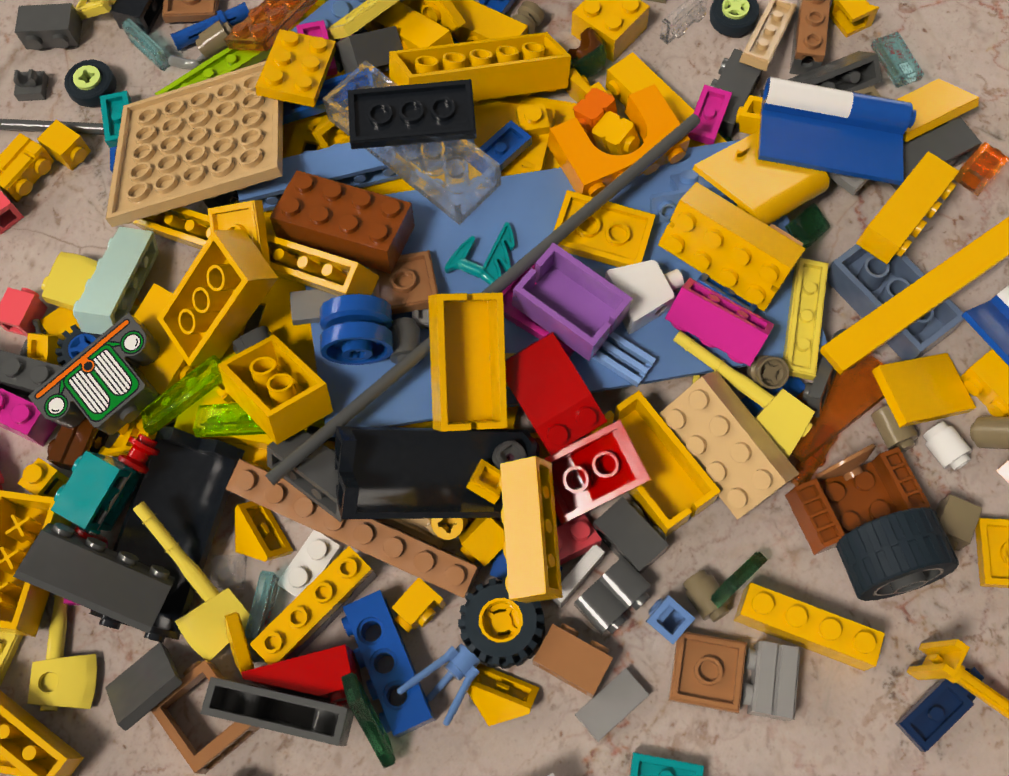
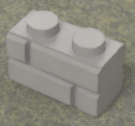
[742,641,801,721]

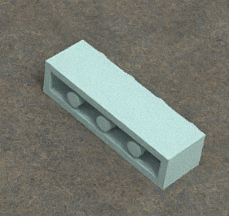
[73,227,159,335]

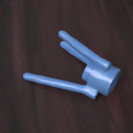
[397,644,481,726]

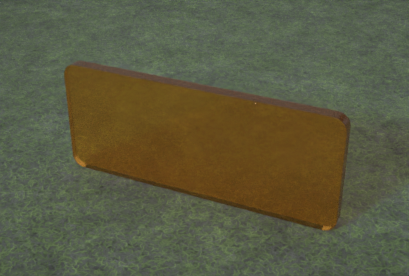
[791,355,885,461]

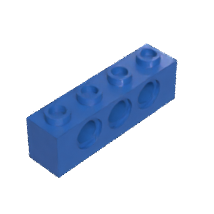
[341,590,435,738]

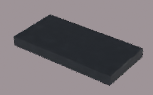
[347,79,477,149]

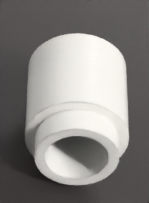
[923,421,973,471]

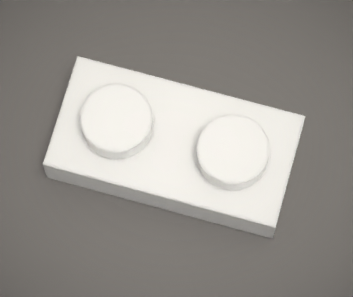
[276,530,343,597]

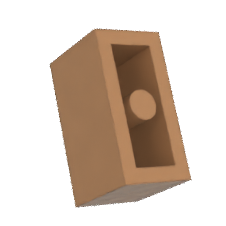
[533,623,613,698]

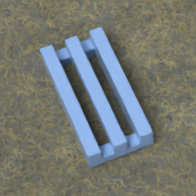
[592,332,656,387]

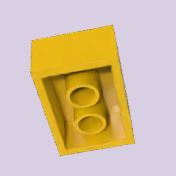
[217,334,333,445]

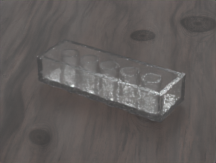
[322,60,501,225]

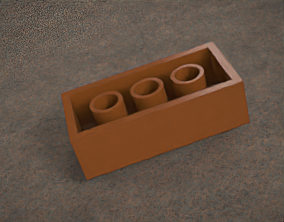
[270,170,415,274]

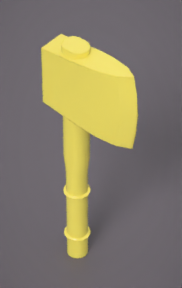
[41,252,139,315]
[673,330,815,459]
[133,501,253,662]
[27,595,97,712]

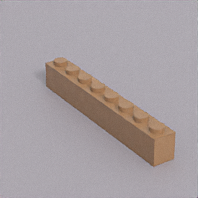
[226,459,482,598]

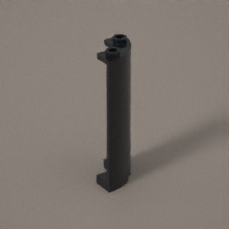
[89,426,245,643]
[335,426,539,519]

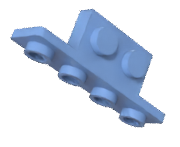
[650,170,737,224]

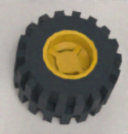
[458,578,545,669]

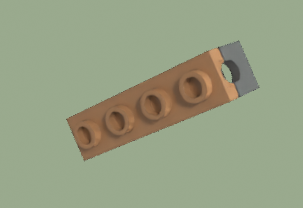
[789,0,831,75]

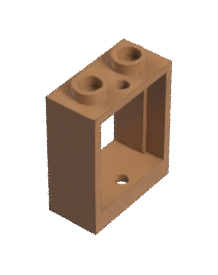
[151,660,260,774]

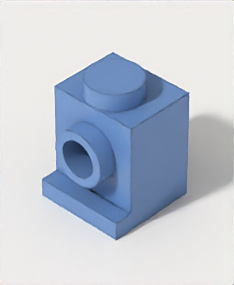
[646,595,695,644]

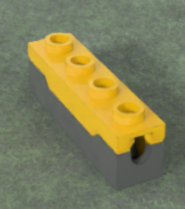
[249,546,377,665]

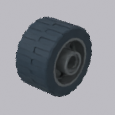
[836,507,959,601]

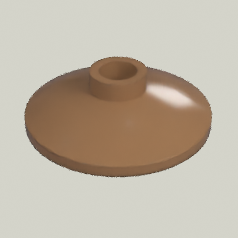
[815,443,876,481]

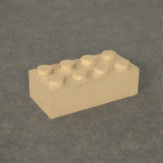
[659,371,799,520]

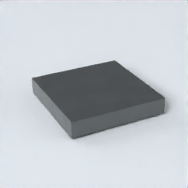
[105,642,183,731]

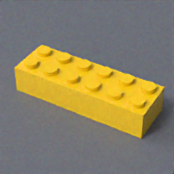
[389,32,571,104]

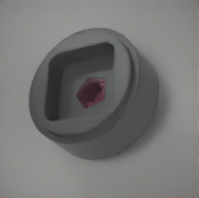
[492,441,527,469]

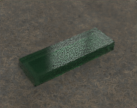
[341,672,396,769]

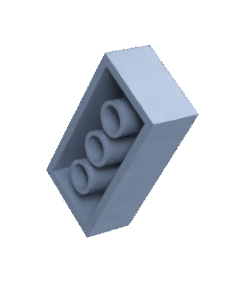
[827,244,964,361]

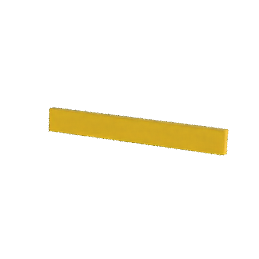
[819,217,1009,375]

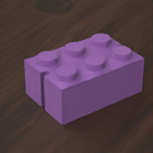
[512,242,633,361]

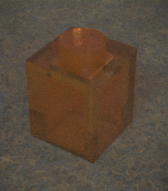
[954,142,1009,196]

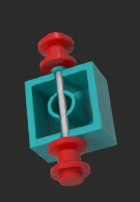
[51,433,160,543]

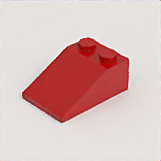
[505,332,608,456]
[544,420,651,524]
[241,644,365,705]

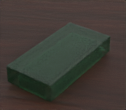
[784,203,830,248]
[710,552,768,608]

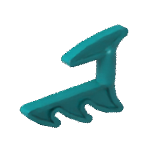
[445,222,515,285]

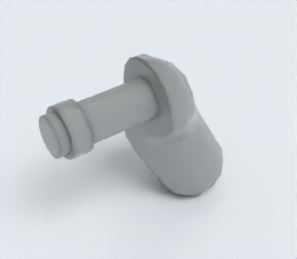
[168,54,207,69]

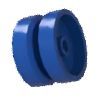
[320,294,393,365]

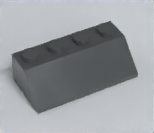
[13,523,175,634]

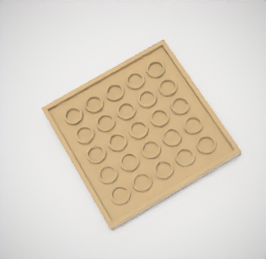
[105,61,283,227]

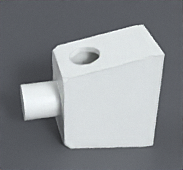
[605,260,684,334]

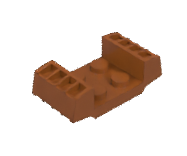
[785,447,931,555]

